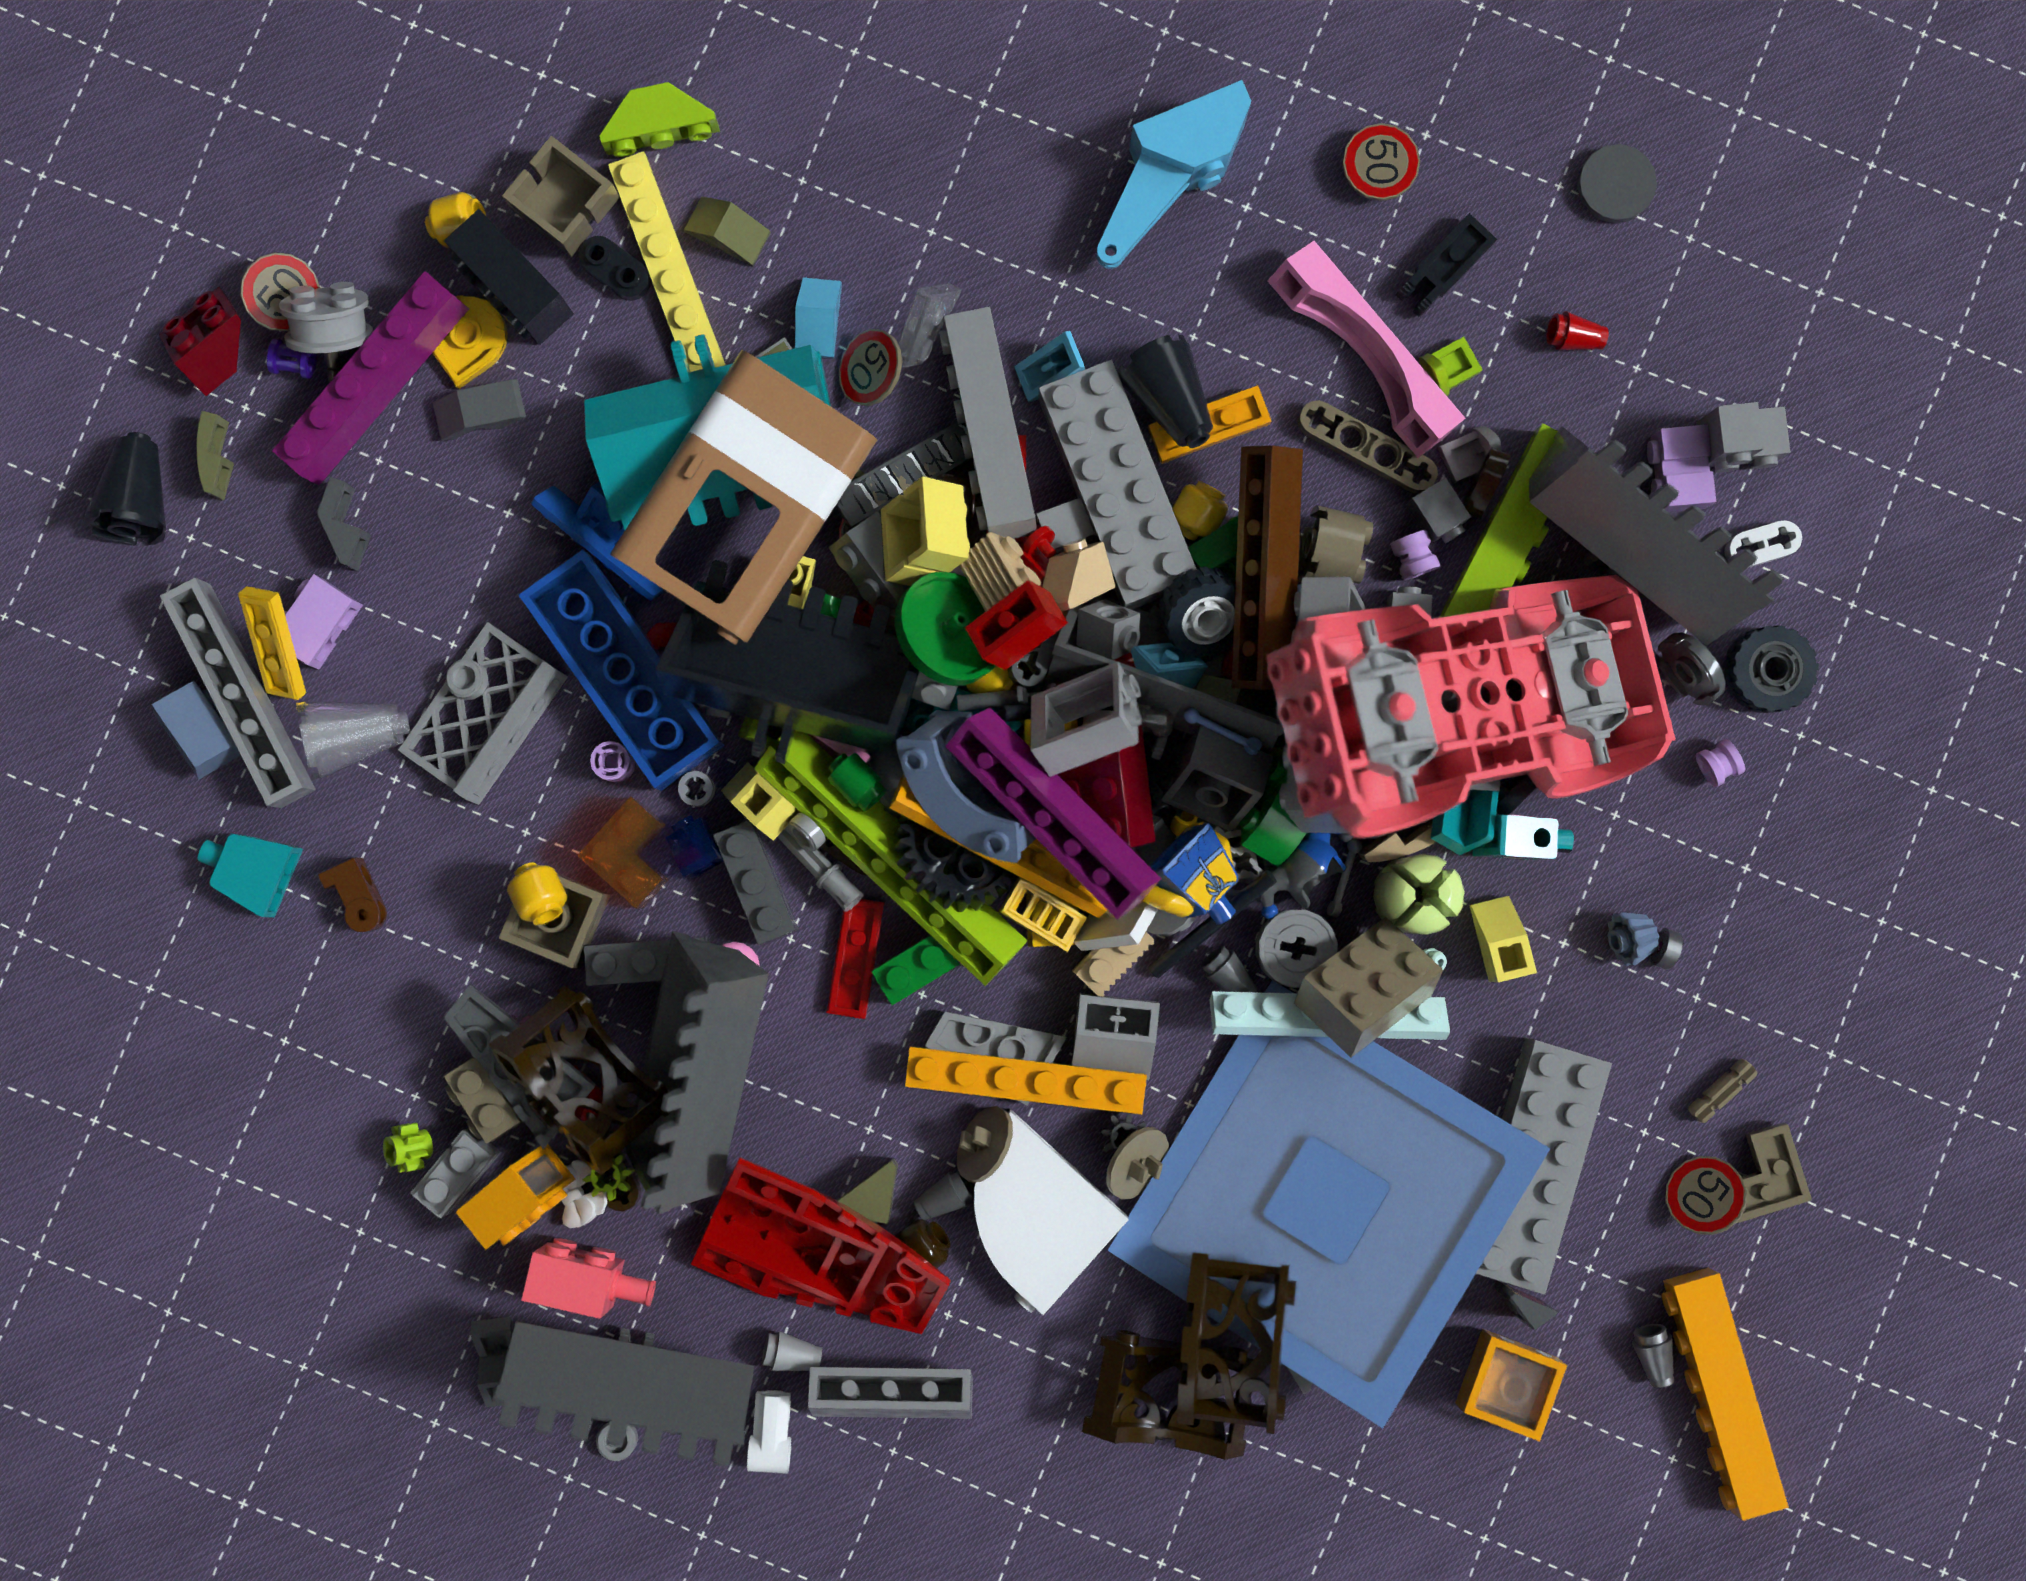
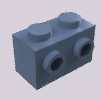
[151,681,240,780]

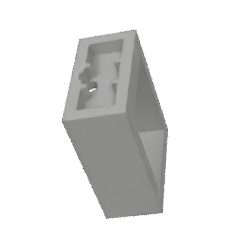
[1031,662,1141,777]

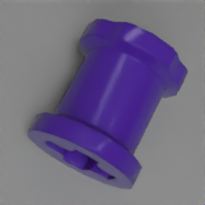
[267,338,317,379]

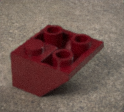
[159,286,241,396]

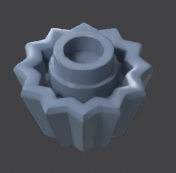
[1607,912,1660,966]

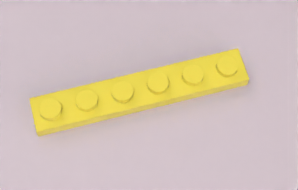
[608,151,726,372]

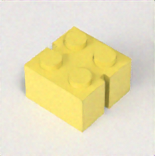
[881,476,970,586]

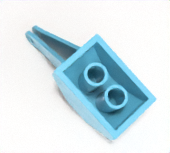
[1096,80,1251,269]

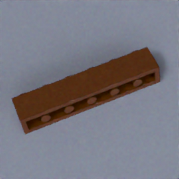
[1231,445,1303,690]

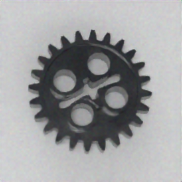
[893,793,1016,912]

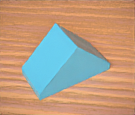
[795,277,842,359]
[1014,331,1085,402]

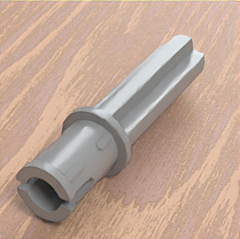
[777,826,864,912]

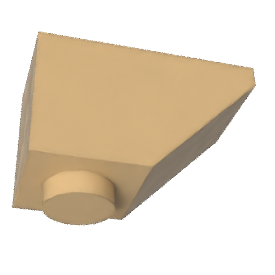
[1042,538,1116,611]

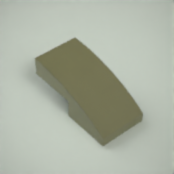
[197,411,234,500]

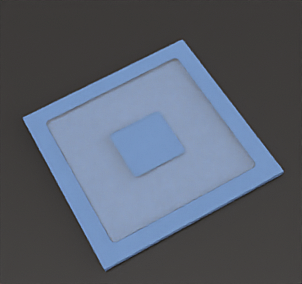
[1107,980,1550,1428]

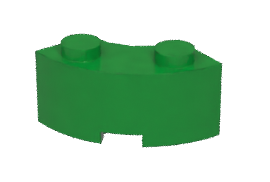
[1240,754,1306,867]

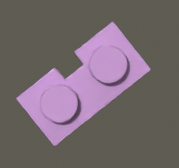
[1647,424,1716,512]
[284,574,363,669]

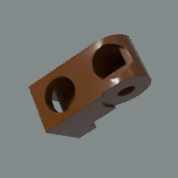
[318,858,387,932]

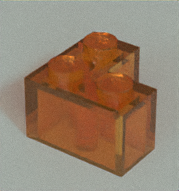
[577,796,669,909]

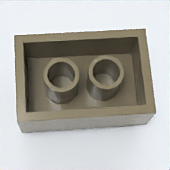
[1294,917,1443,1058]

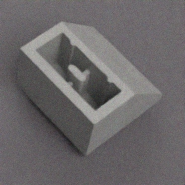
[1071,993,1160,1080]

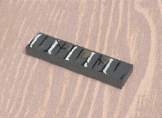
[835,422,973,530]

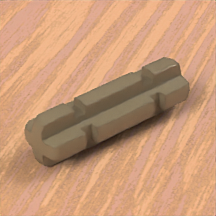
[1688,1059,1758,1123]

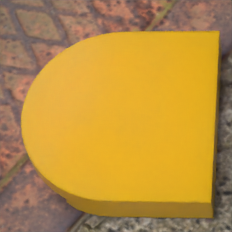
[432,296,507,389]

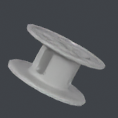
[1255,910,1337,988]

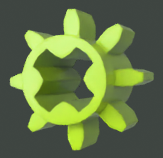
[383,1122,433,1173]
[582,1153,635,1201]

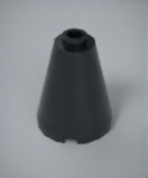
[1118,334,1213,448]
[82,432,166,545]

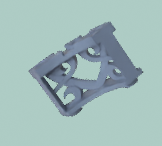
[896,710,1036,863]

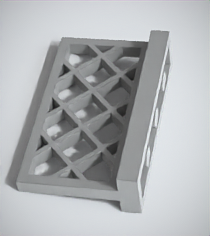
[398,622,568,805]

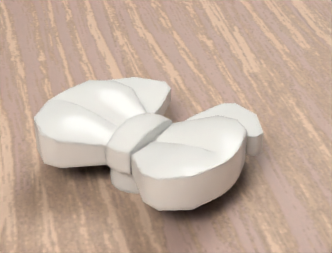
[562,1160,607,1228]

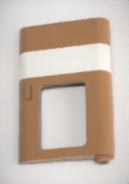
[610,350,877,645]

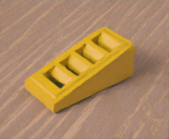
[998,877,1087,952]

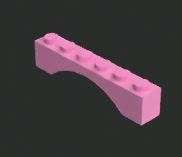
[1268,241,1466,458]

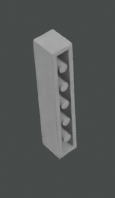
[939,307,1037,539]
[160,578,316,808]

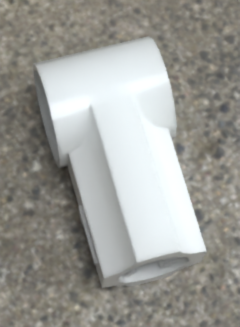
[747,1390,791,1474]

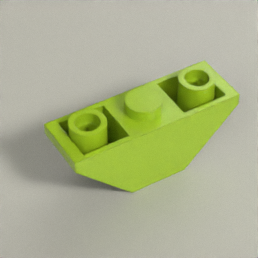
[600,82,720,157]

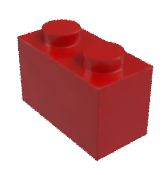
[965,579,1068,670]

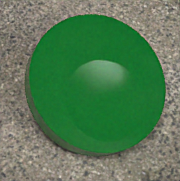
[895,572,995,686]

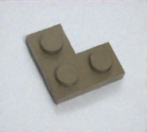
[1736,1123,1812,1223]

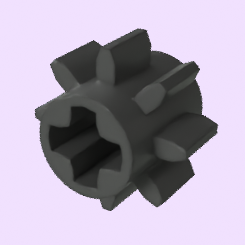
[1100,1113,1146,1151]

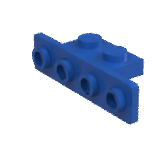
[531,482,666,601]

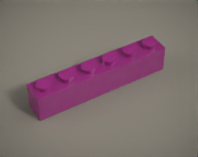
[272,271,469,486]
[945,708,1161,920]

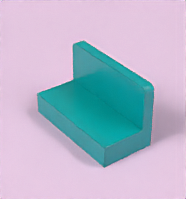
[1431,790,1499,856]

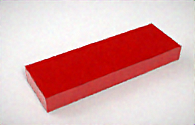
[826,899,885,1019]

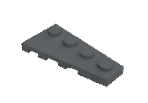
[444,984,596,1149]

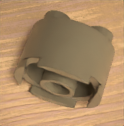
[1298,505,1373,584]

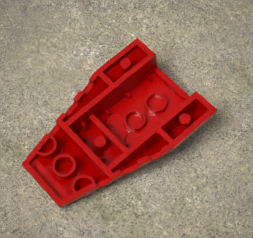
[691,1156,951,1334]

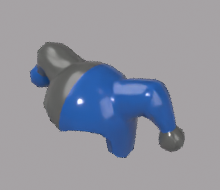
[1260,833,1353,919]

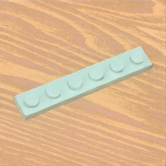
[1210,991,1450,1040]

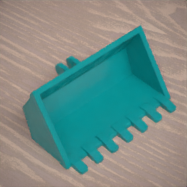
[584,334,831,531]

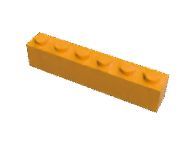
[1662,1268,1789,1521]

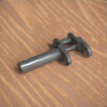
[957,682,1056,711]

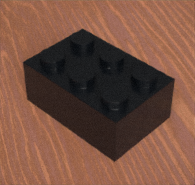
[444,209,574,345]

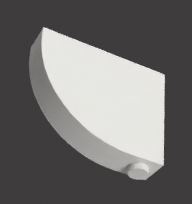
[974,1109,1129,1315]

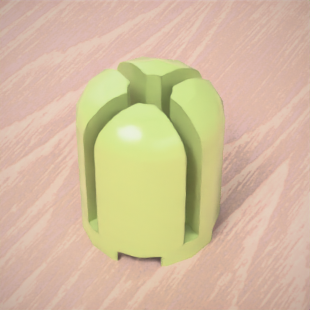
[1373,854,1464,934]

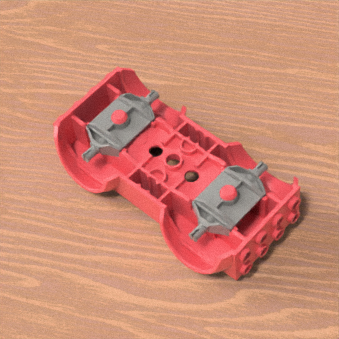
[1266,575,1676,838]

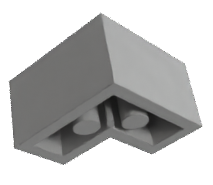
[1696,402,1791,473]

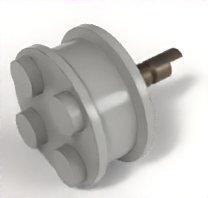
[279,282,373,382]

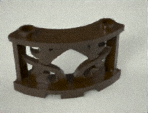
[489,986,672,1175]
[1177,1252,1296,1434]
[1082,1330,1254,1460]

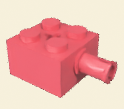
[521,1238,656,1319]

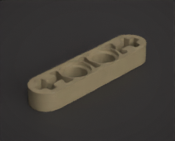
[1298,400,1438,494]

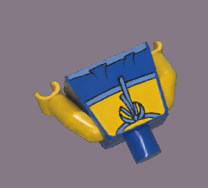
[1142,811,1238,925]

